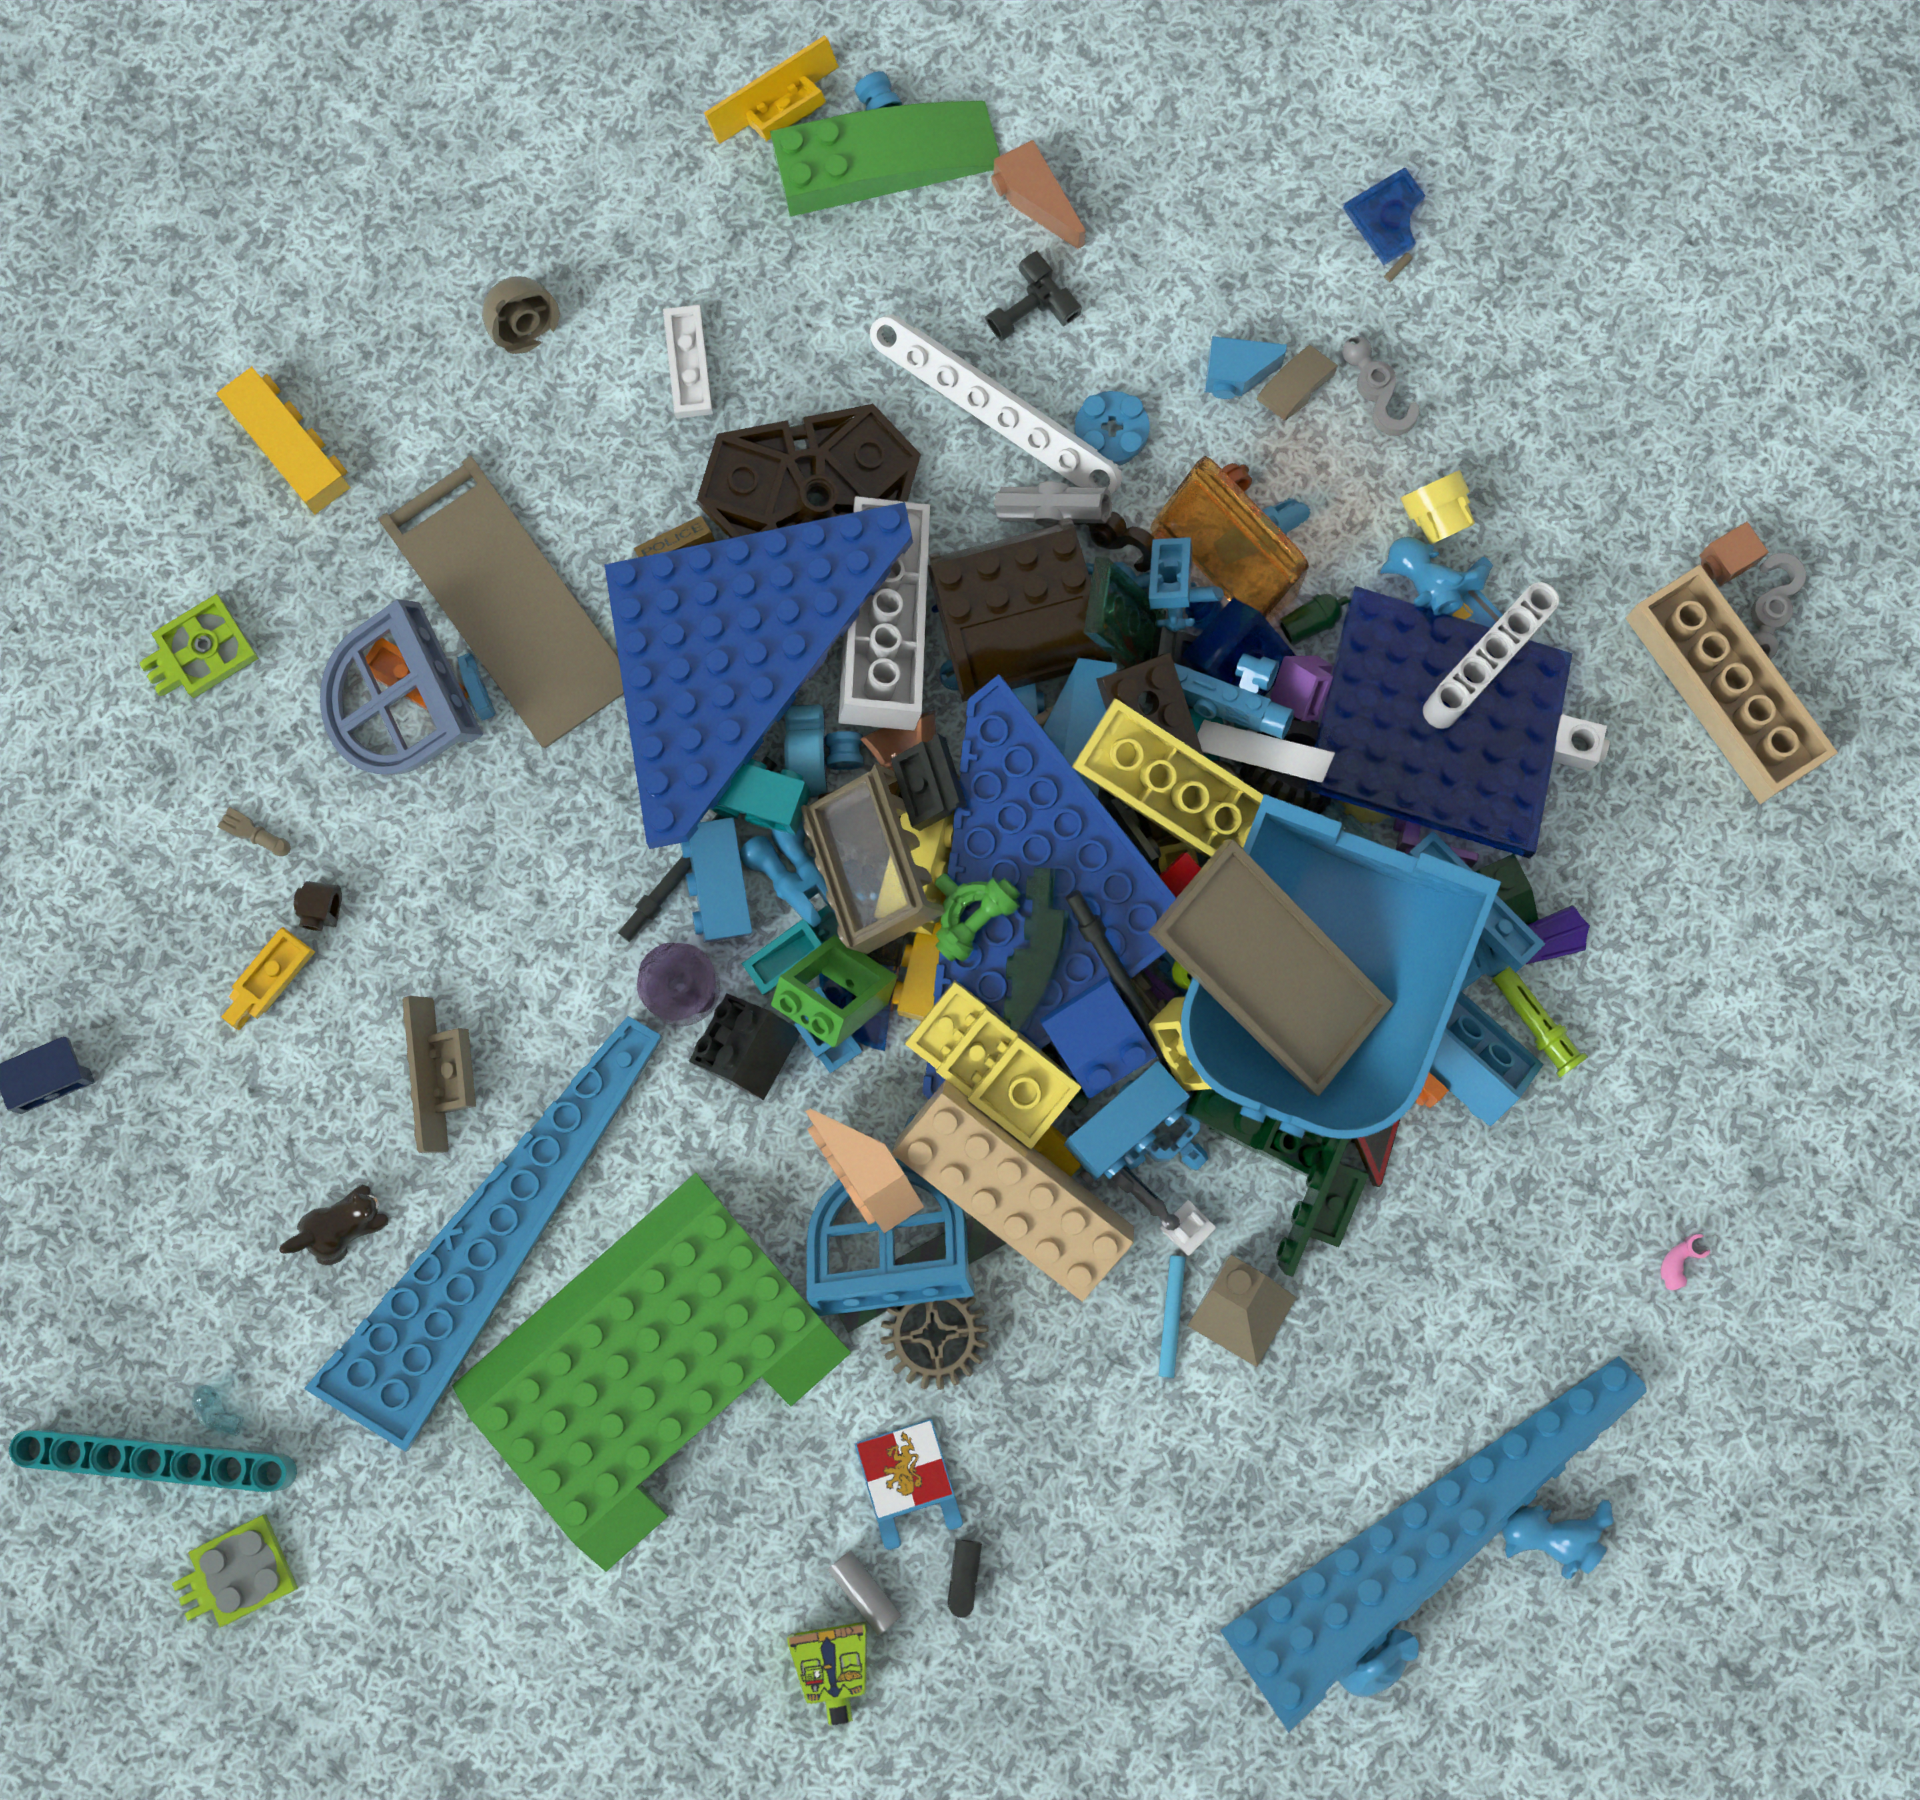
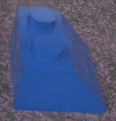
[1039,977,1157,1099]

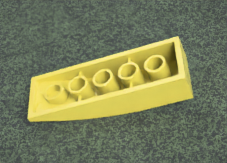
[1072,699,1264,859]

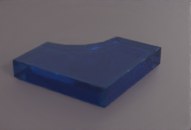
[1343,167,1426,265]

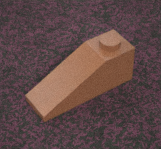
[991,140,1086,249]

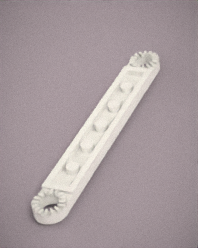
[870,314,1122,496]

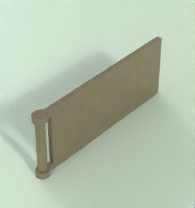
[377,455,624,748]

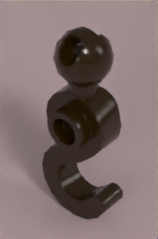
[1073,512,1155,572]

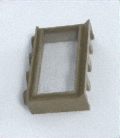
[801,763,945,954]

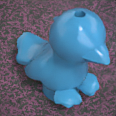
[1380,537,1490,616]
[1502,1499,1614,1580]

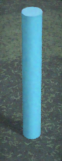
[1158,1255,1186,1378]

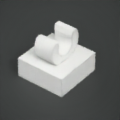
[1159,1200,1216,1257]

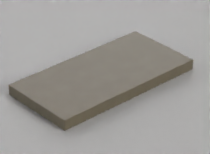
[1148,839,1393,1097]

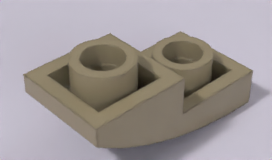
[1257,344,1338,421]

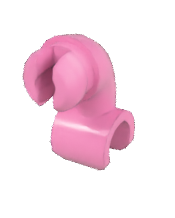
[1660,1234,1710,1291]

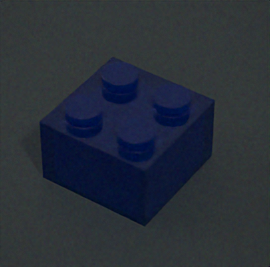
[1182,597,1296,696]

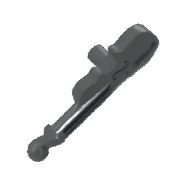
[1067,1126,1180,1230]

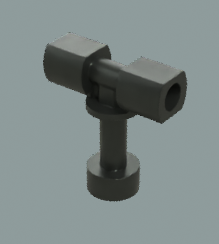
[985,251,1082,341]

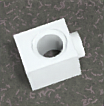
[1545,714,1610,771]

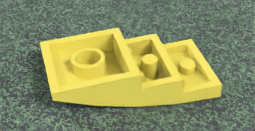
[905,980,1082,1149]

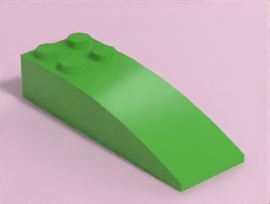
[770,101,1000,217]

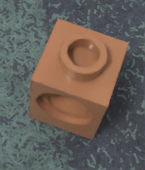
[1699,522,1769,586]

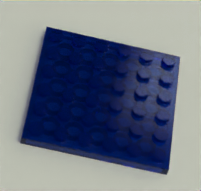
[1306,586,1573,859]

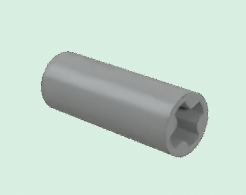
[827,1550,902,1635]

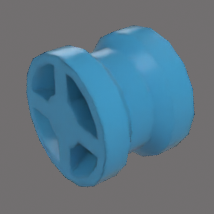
[825,731,864,770]

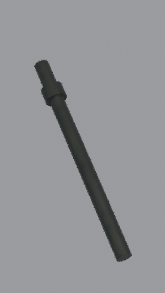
[618,756,777,942]
[1065,890,1193,1094]

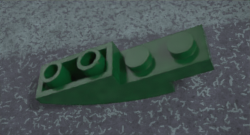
[1185,1089,1323,1177]

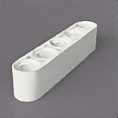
[1423,582,1559,729]

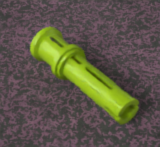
[1491,967,1588,1078]

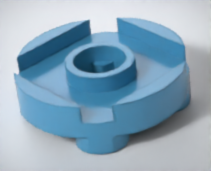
[1074,391,1150,466]

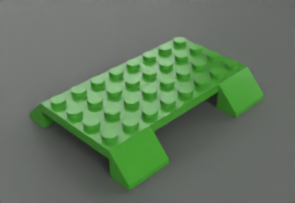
[452,1173,851,1572]

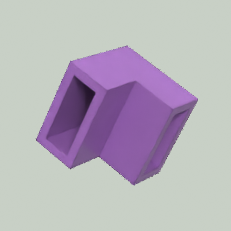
[1270,655,1333,721]

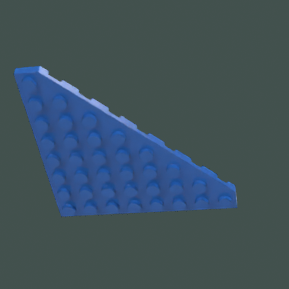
[604,502,913,849]
[922,674,1176,1100]

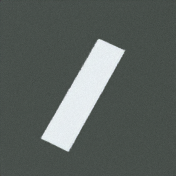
[1197,720,1335,783]

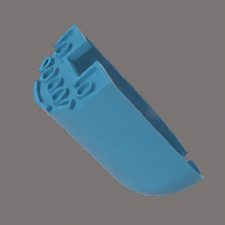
[1181,794,1501,1139]

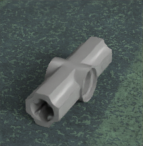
[994,481,1112,527]

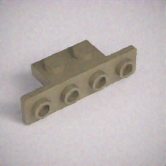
[402,996,476,1153]

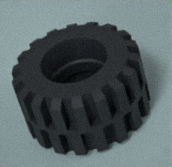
[1240,717,1347,815]

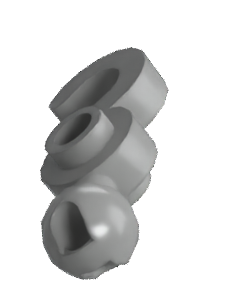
[1342,336,1419,436]
[1751,552,1806,659]

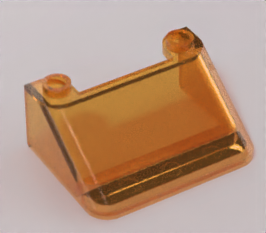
[1150,456,1309,637]

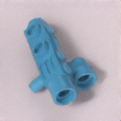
[1174,653,1294,739]

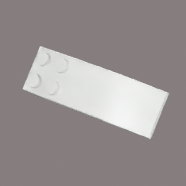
[838,496,930,731]

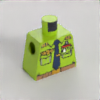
[787,1621,867,1725]

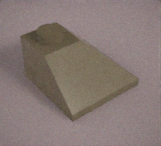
[1187,1254,1296,1367]

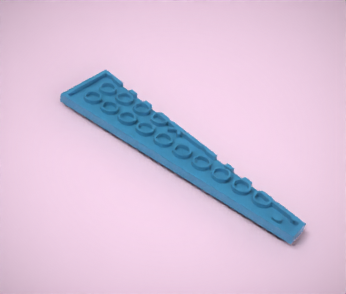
[304,1016,663,1452]
[1220,1356,1647,1733]

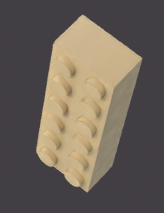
[1625,565,1838,805]
[892,1080,1134,1302]

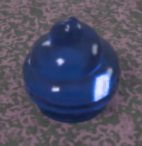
[1185,601,1224,630]

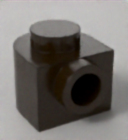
[293,881,342,931]

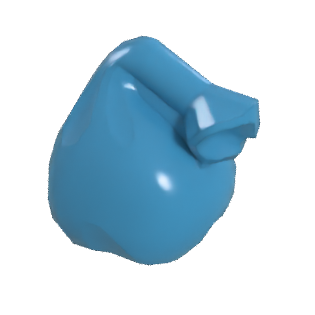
[1338,1629,1419,1697]

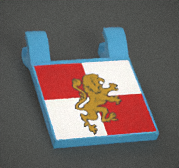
[854,1419,963,1550]

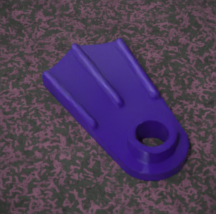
[1526,905,1590,964]

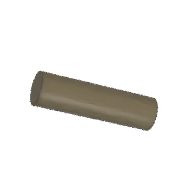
[1384,253,1412,282]

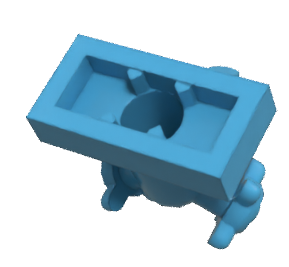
[1149,537,1224,631]

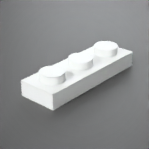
[663,305,713,419]

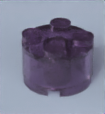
[637,942,721,1027]

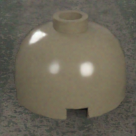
[482,276,560,354]

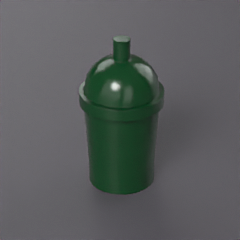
[1278,594,1349,646]

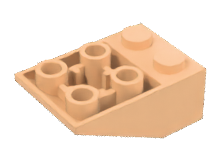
[805,1108,924,1233]

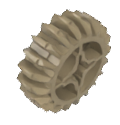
[880,1296,989,1390]

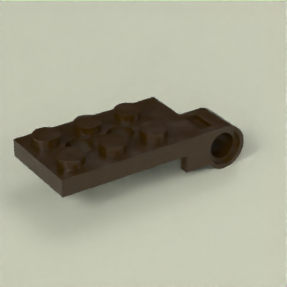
[1096,653,1204,844]

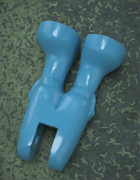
[739,820,835,927]

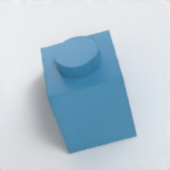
[1205,336,1287,399]

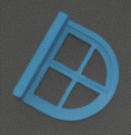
[807,1159,975,1316]

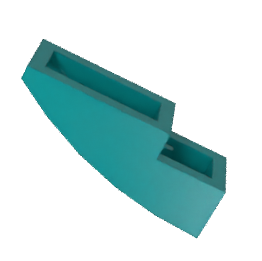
[741,905,865,996]

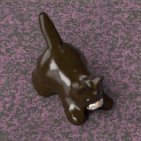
[279,1185,388,1265]

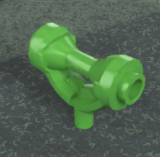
[934,873,1021,962]

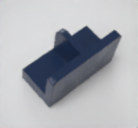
[0,1036,95,1114]

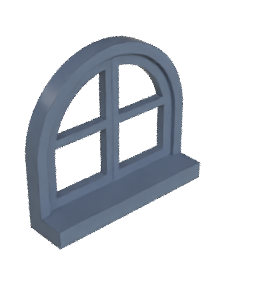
[320,599,483,775]

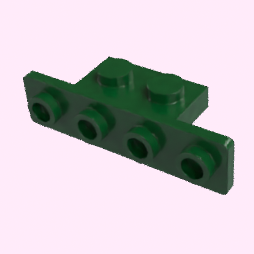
[1276,1136,1369,1277]

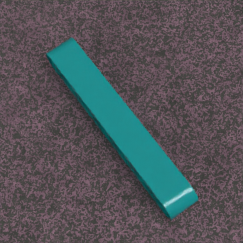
[9,1429,297,1492]

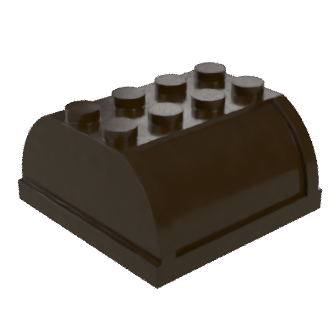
[928,518,1112,702]

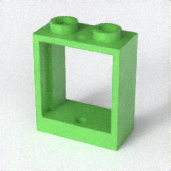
[771,934,898,1048]

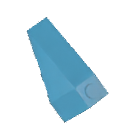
[1043,658,1117,798]

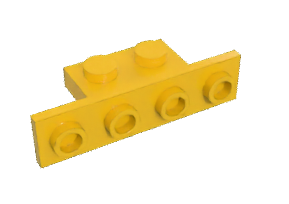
[704,35,839,144]

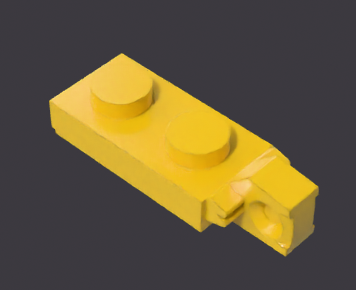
[221,926,315,1030]

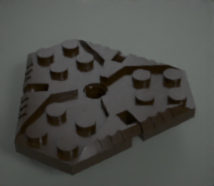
[696,404,921,538]

